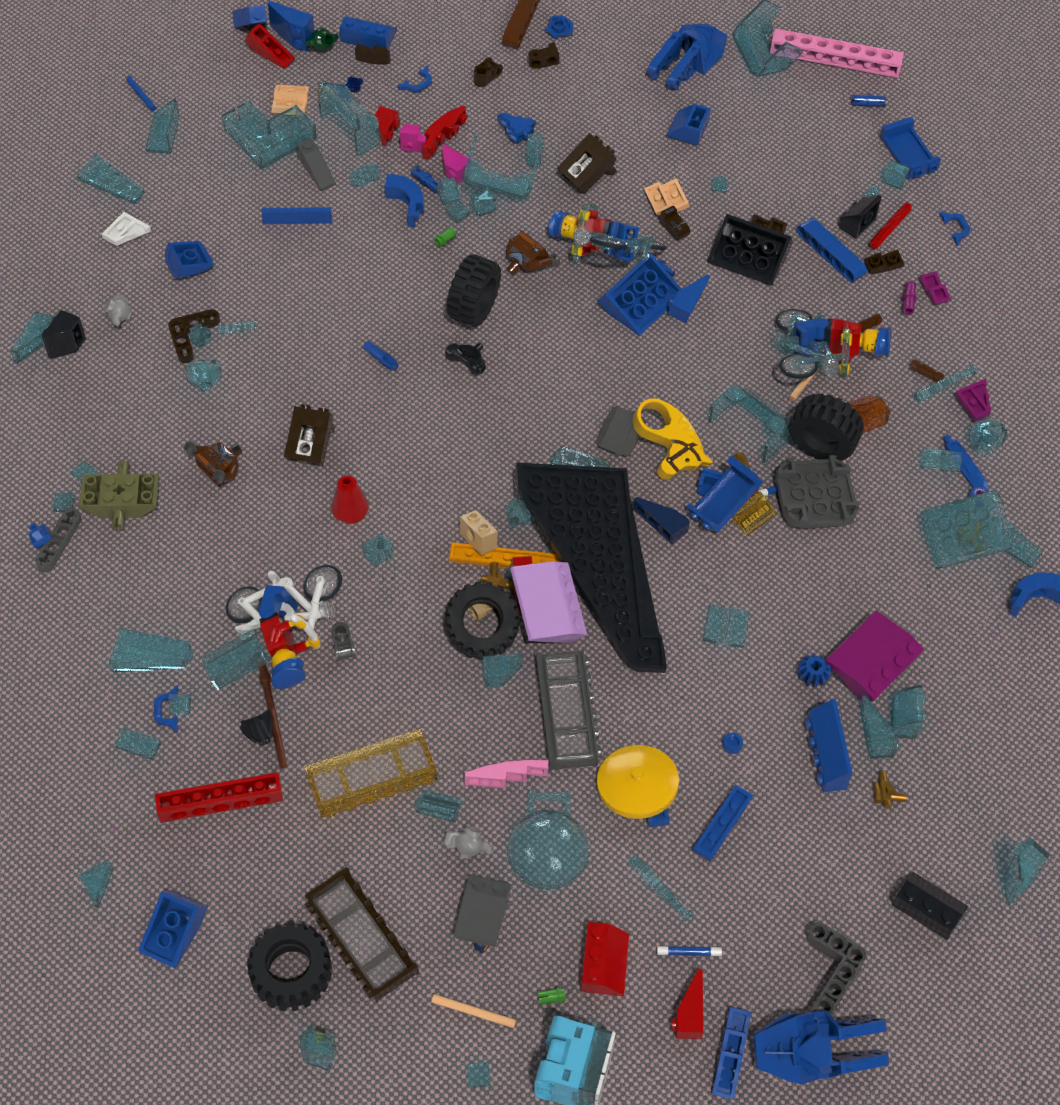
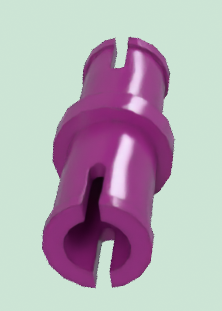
[902,281,917,315]

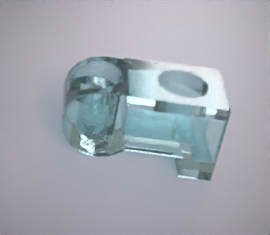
[526,134,545,168]

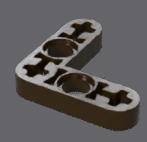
[168,309,220,364]

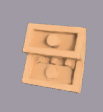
[272,85,309,115]
[644,178,690,215]

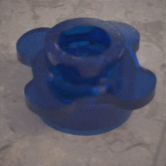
[345,76,363,93]

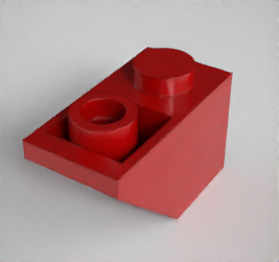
[373,106,401,146]

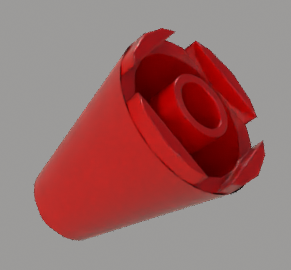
[331,475,369,524]

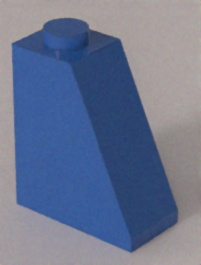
[232,5,267,28]

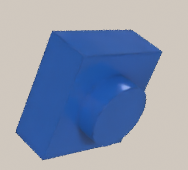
[648,808,670,828]

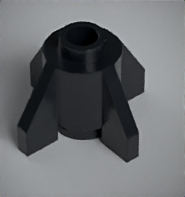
[239,710,273,746]

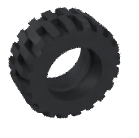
[446,254,501,327]
[788,393,864,461]
[445,581,520,660]
[247,923,332,1011]

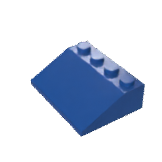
[597,253,681,336]

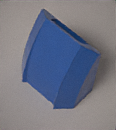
[165,241,215,278]

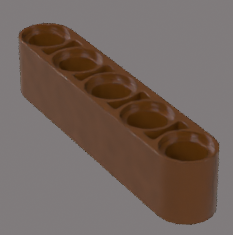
[502,0,540,48]

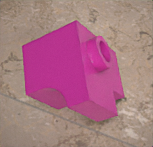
[400,124,426,153]

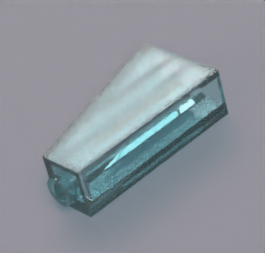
[109,628,194,673]

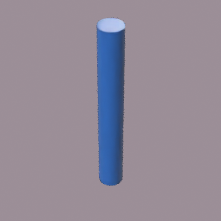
[126,76,157,112]

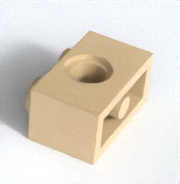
[460,510,498,555]

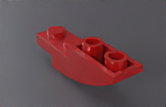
[422,106,467,160]

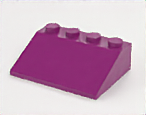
[824,610,925,705]

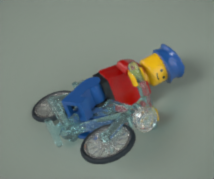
[548,204,667,262]
[775,309,892,379]

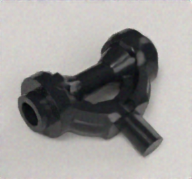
[445,343,486,376]

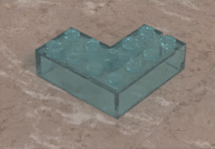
[221,100,317,169]

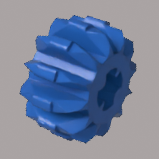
[798,653,832,688]

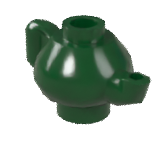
[305,27,339,53]

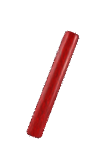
[869,202,912,250]

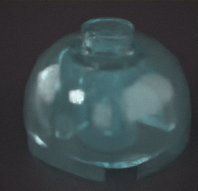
[184,359,222,391]
[969,417,1007,456]

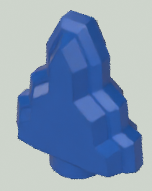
[497,113,537,144]

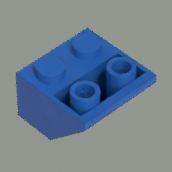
[667,104,711,145]

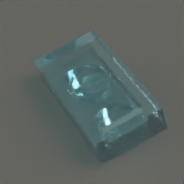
[115,728,161,760]

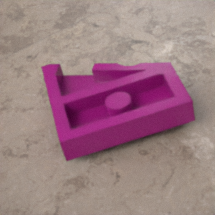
[954,379,991,422]

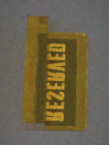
[732,491,777,536]

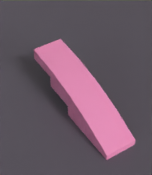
[465,760,548,788]

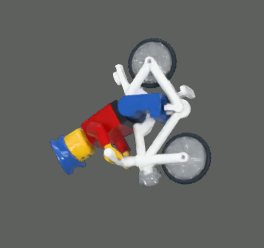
[226,565,342,689]

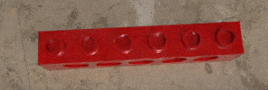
[154,772,284,823]

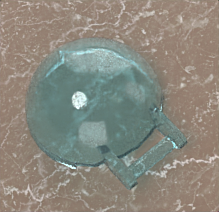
[507,790,590,890]

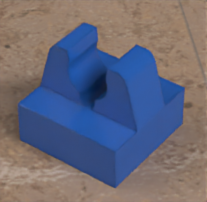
[28,522,52,549]

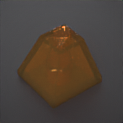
[849,395,891,433]

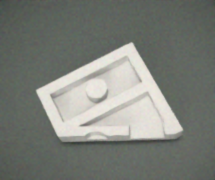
[102,212,151,246]

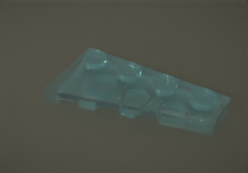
[77,153,145,205]

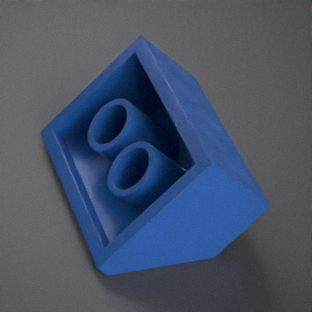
[339,16,397,49]

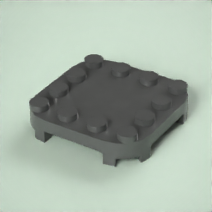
[776,455,859,528]

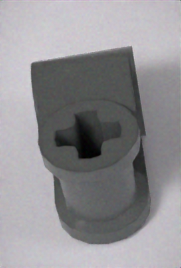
[332,622,356,662]

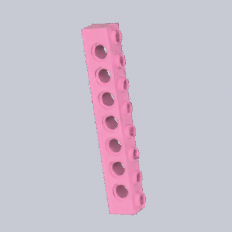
[770,28,904,78]

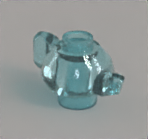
[505,498,533,529]

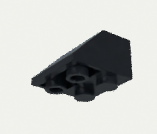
[42,310,86,359]

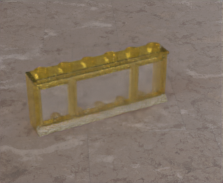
[304,728,438,818]

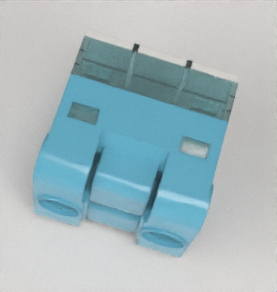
[534,1016,616,1105]

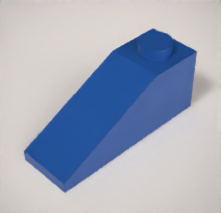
[667,274,710,323]

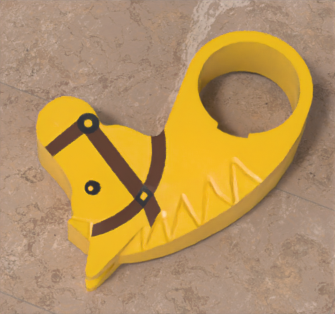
[632,398,713,480]

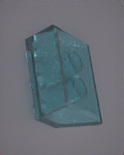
[201,629,270,690]
[1003,837,1050,906]

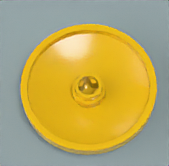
[597,745,679,819]

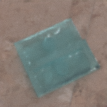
[702,604,750,648]

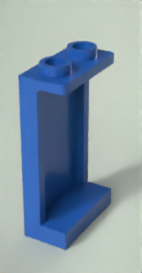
[880,117,941,180]
[686,455,763,533]

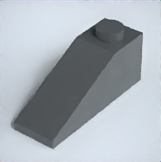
[296,138,336,191]

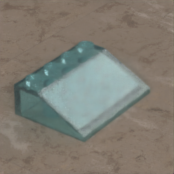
[922,490,1012,569]

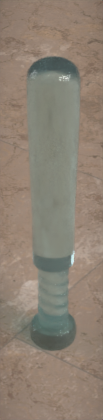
[914,364,977,402]
[628,856,694,922]

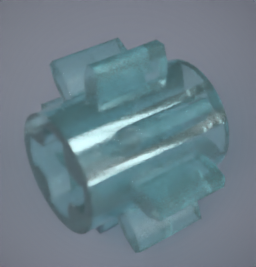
[188,323,211,347]

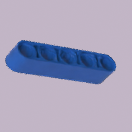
[797,218,867,283]

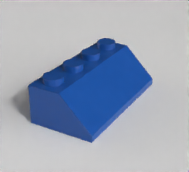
[805,699,853,792]

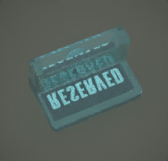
[415,790,462,823]

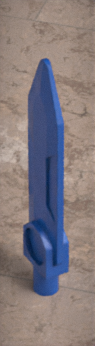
[943,434,990,496]

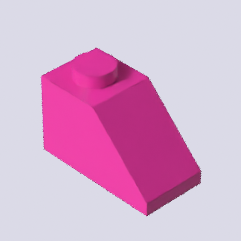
[442,144,471,183]

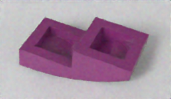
[919,271,951,305]

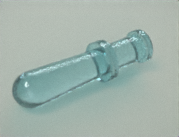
[217,321,257,334]

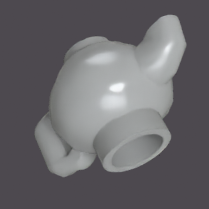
[103,294,132,327]
[443,826,492,859]

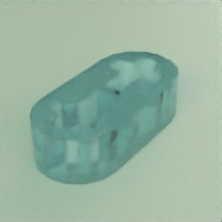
[350,164,381,187]

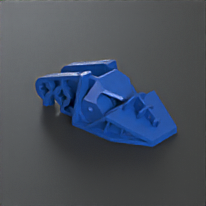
[647,24,727,91]
[754,1010,889,1085]

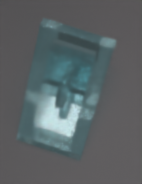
[79,861,113,908]

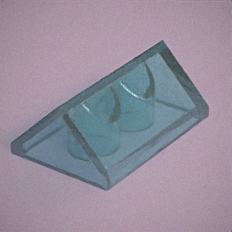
[145,98,180,154]

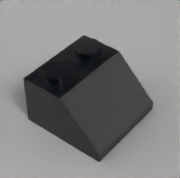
[839,195,882,239]

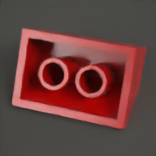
[581,921,629,996]

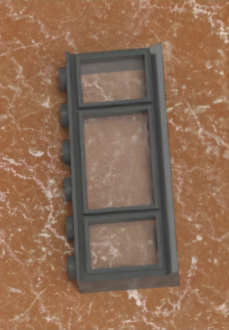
[536,649,602,770]

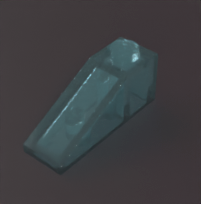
[11,311,54,364]
[550,446,610,467]
[981,515,1043,568]
[860,696,899,759]

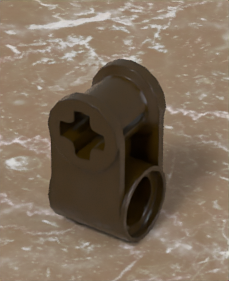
[474,57,503,87]

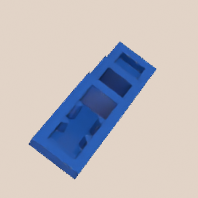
[712,1007,752,1100]

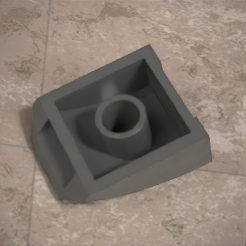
[596,406,646,457]

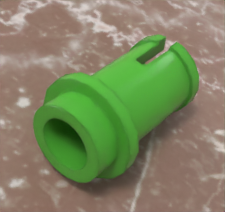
[434,227,456,247]
[538,986,566,1005]

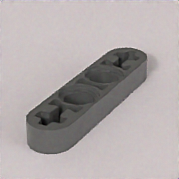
[35,508,82,573]

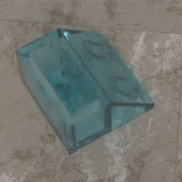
[891,685,926,739]

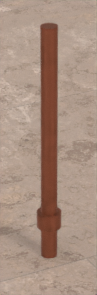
[258,660,287,769]

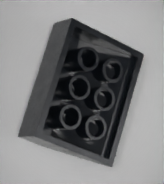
[707,214,793,286]

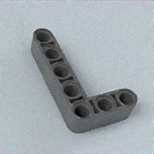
[807,922,866,1016]

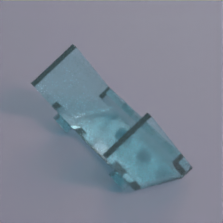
[733,0,804,76]
[317,81,380,156]
[463,133,541,200]
[708,386,792,463]

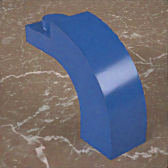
[385,174,424,227]
[1009,572,1060,617]

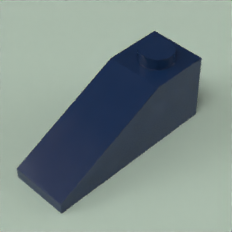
[633,497,690,545]

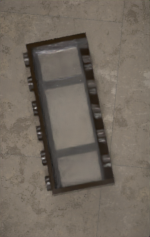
[304,867,420,1003]

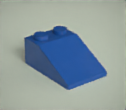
[268,1,315,52]
[138,890,208,968]

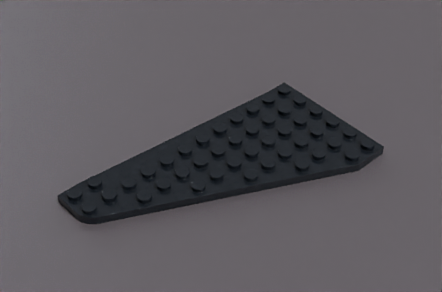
[515,462,667,673]

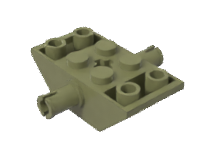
[79,460,159,530]

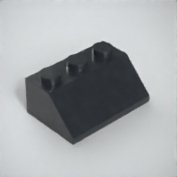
[892,872,969,940]

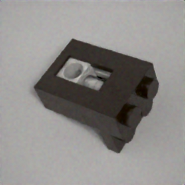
[557,133,617,194]
[284,404,336,466]

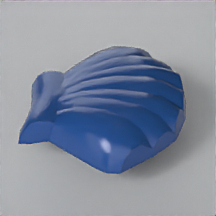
[545,15,573,39]

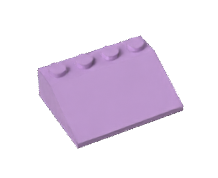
[510,561,587,643]

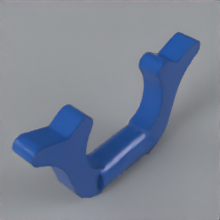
[398,65,432,93]
[939,211,971,246]
[153,686,178,733]

